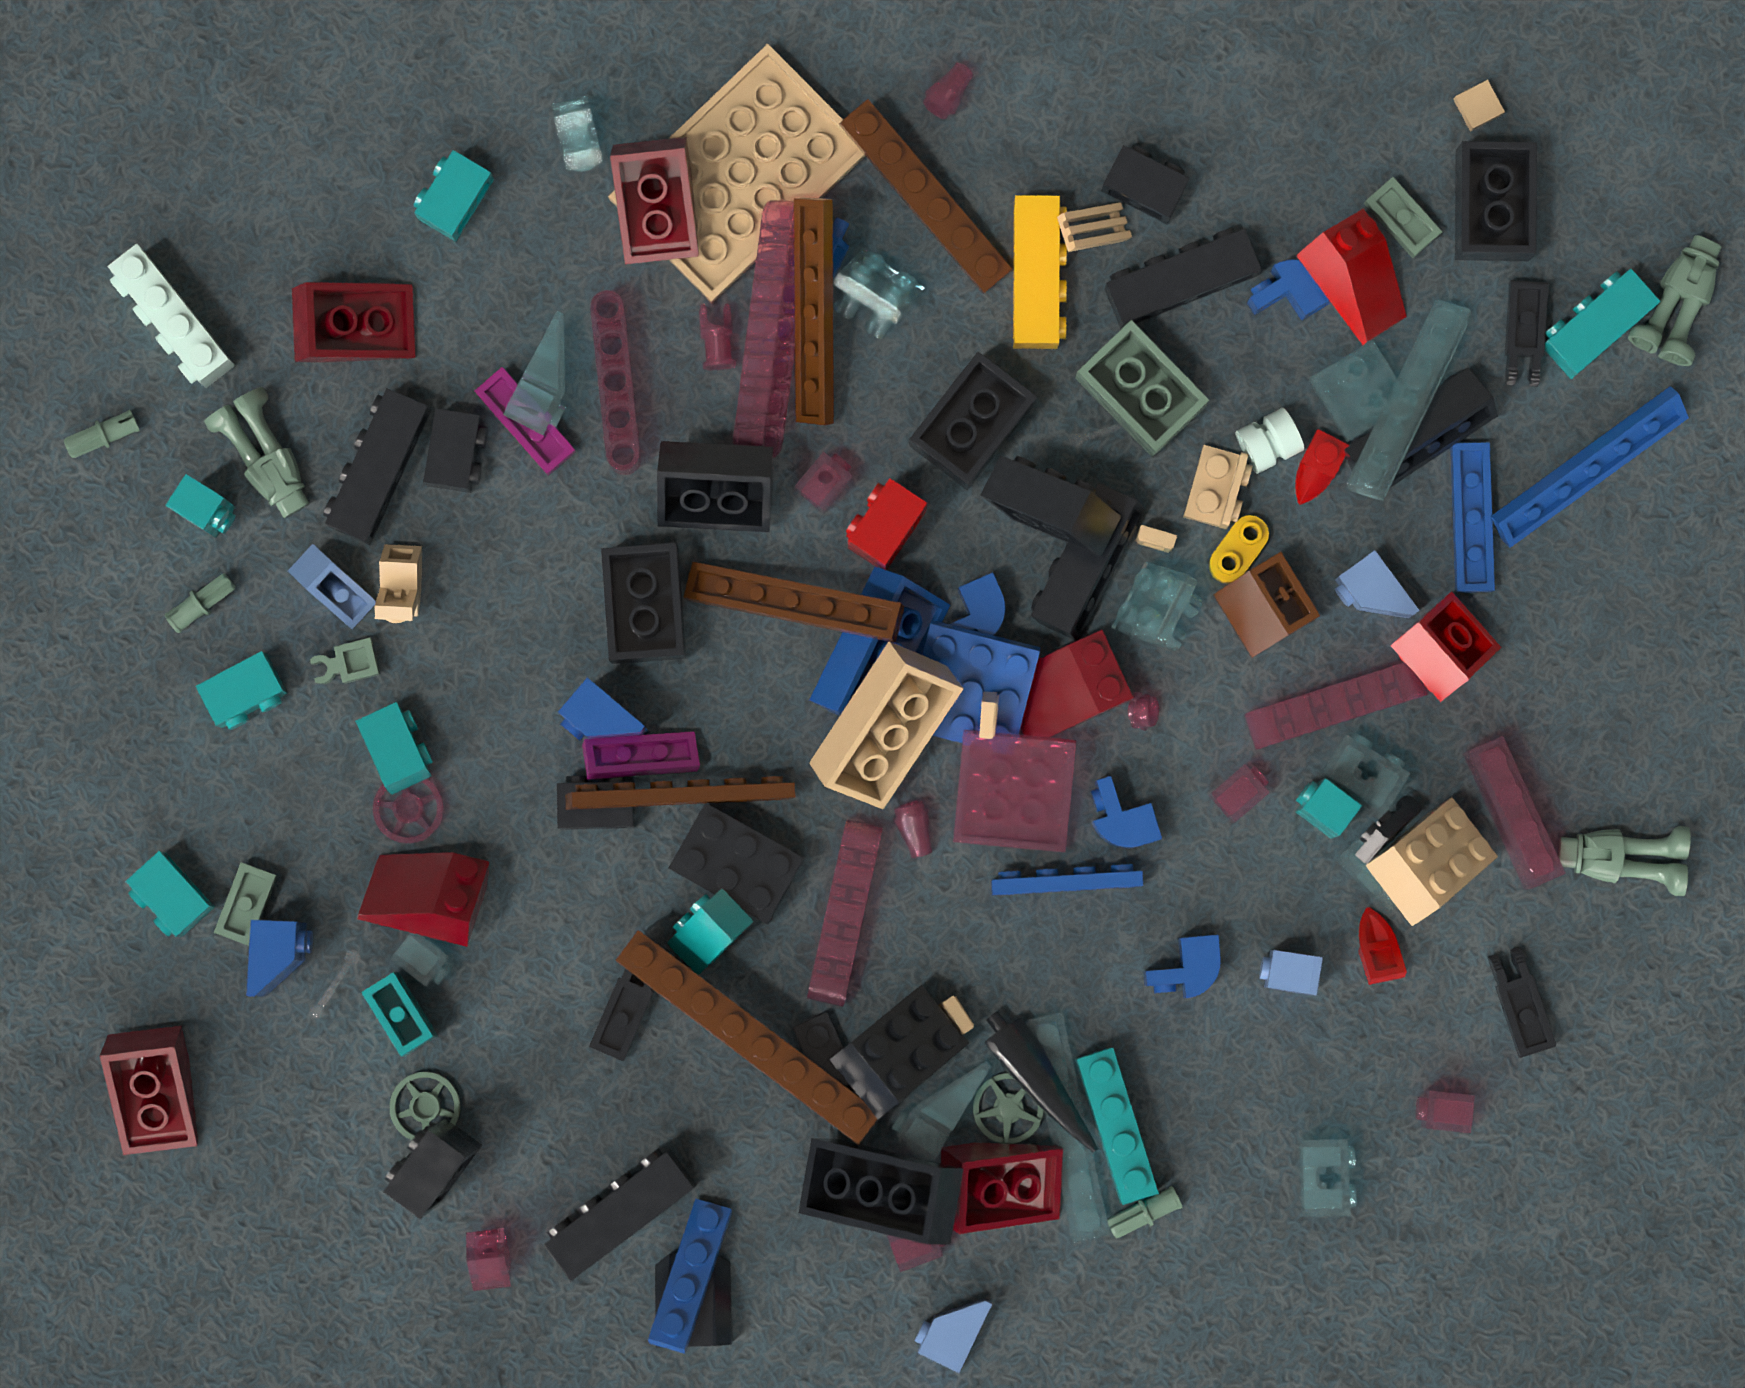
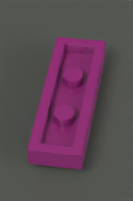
[474,367,576,476]
[582,731,700,779]

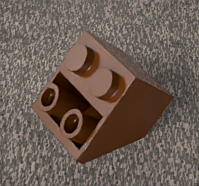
[1213,552,1320,658]

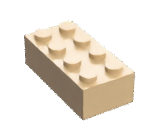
[809,642,964,809]

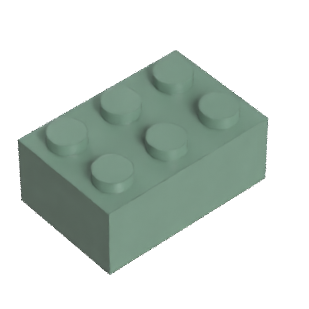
[1075,320,1209,458]

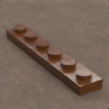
[839,99,1012,294]
[794,197,834,425]
[683,562,905,643]
[565,776,795,810]

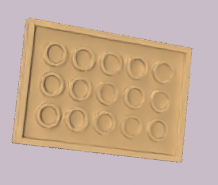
[608,44,865,303]

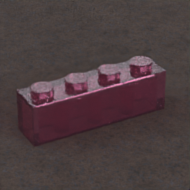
[1462,736,1566,890]

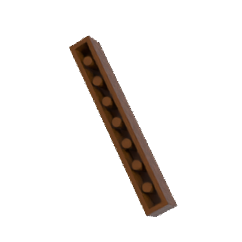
[615,930,877,1145]

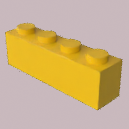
[1013,195,1067,349]

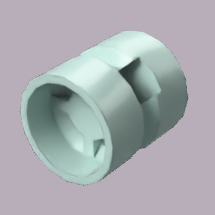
[1235,407,1304,474]

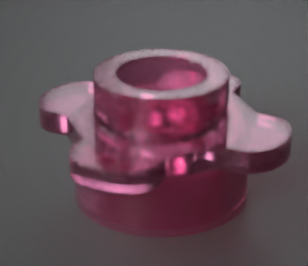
[1128,692,1159,731]

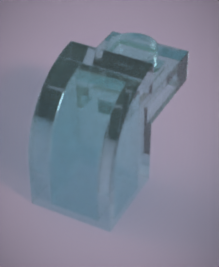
[551,96,604,172]

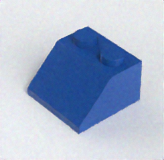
[558,678,649,741]
[246,920,313,997]

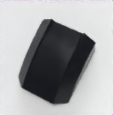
[655,1254,733,1348]

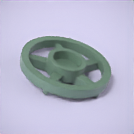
[389,1072,461,1140]
[973,1073,1044,1144]

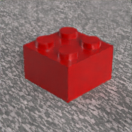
[846,478,927,570]
[1391,591,1501,702]

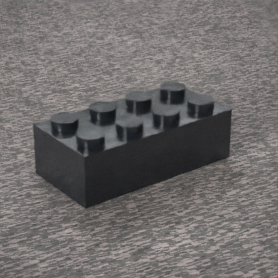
[798,1138,964,1245]
[544,1148,697,1281]

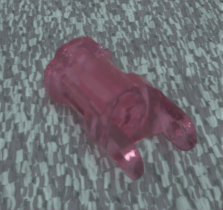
[699,304,736,371]

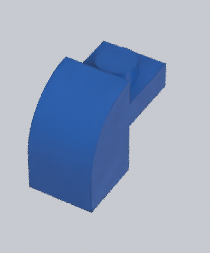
[1247,260,1331,321]
[950,572,1005,636]
[1091,776,1162,848]
[1143,935,1221,998]

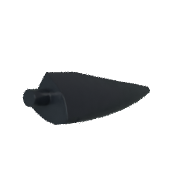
[984,1011,1099,1153]

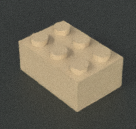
[1365,797,1498,926]

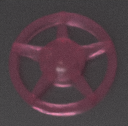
[373,779,444,844]

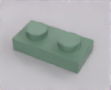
[1364,177,1442,258]
[214,862,278,946]

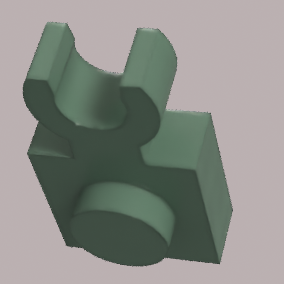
[310,638,381,684]

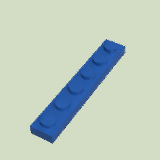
[1491,386,1689,548]

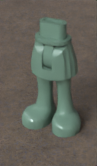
[1628,235,1721,366]
[204,387,310,518]
[1558,826,1691,896]

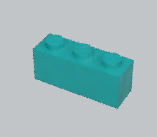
[1545,269,1661,379]

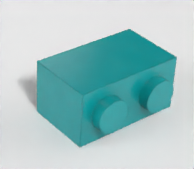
[414,150,494,242]
[165,474,236,538]
[195,651,288,730]
[356,702,433,795]
[1295,778,1362,839]
[125,851,215,937]
[667,889,753,975]
[361,972,438,1057]

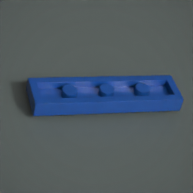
[1450,442,1495,593]
[991,864,1143,896]
[648,1198,732,1354]

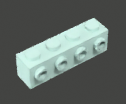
[108,244,235,388]

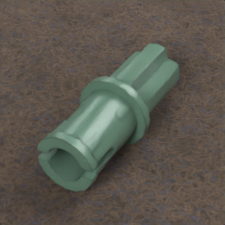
[64,409,140,458]
[164,573,235,633]
[1107,1186,1183,1238]

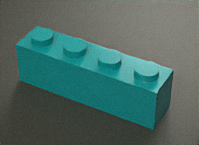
[1075,1047,1159,1205]

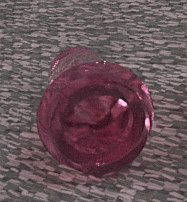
[923,63,973,119]
[893,800,933,858]

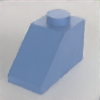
[288,544,376,629]
[1335,550,1420,618]
[1259,950,1323,995]
[914,1298,992,1373]

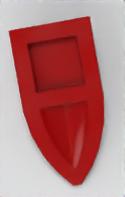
[1295,429,1350,505]
[1358,907,1407,985]

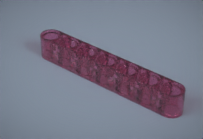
[733,200,795,458]

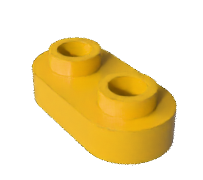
[1209,515,1269,584]

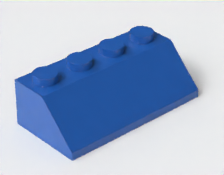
[809,566,950,716]

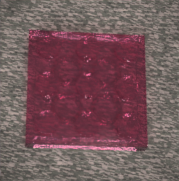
[953,730,1076,852]

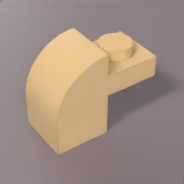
[375,544,422,623]

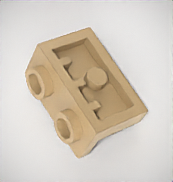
[1183,445,1253,529]

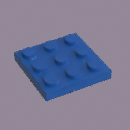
[922,620,1041,756]

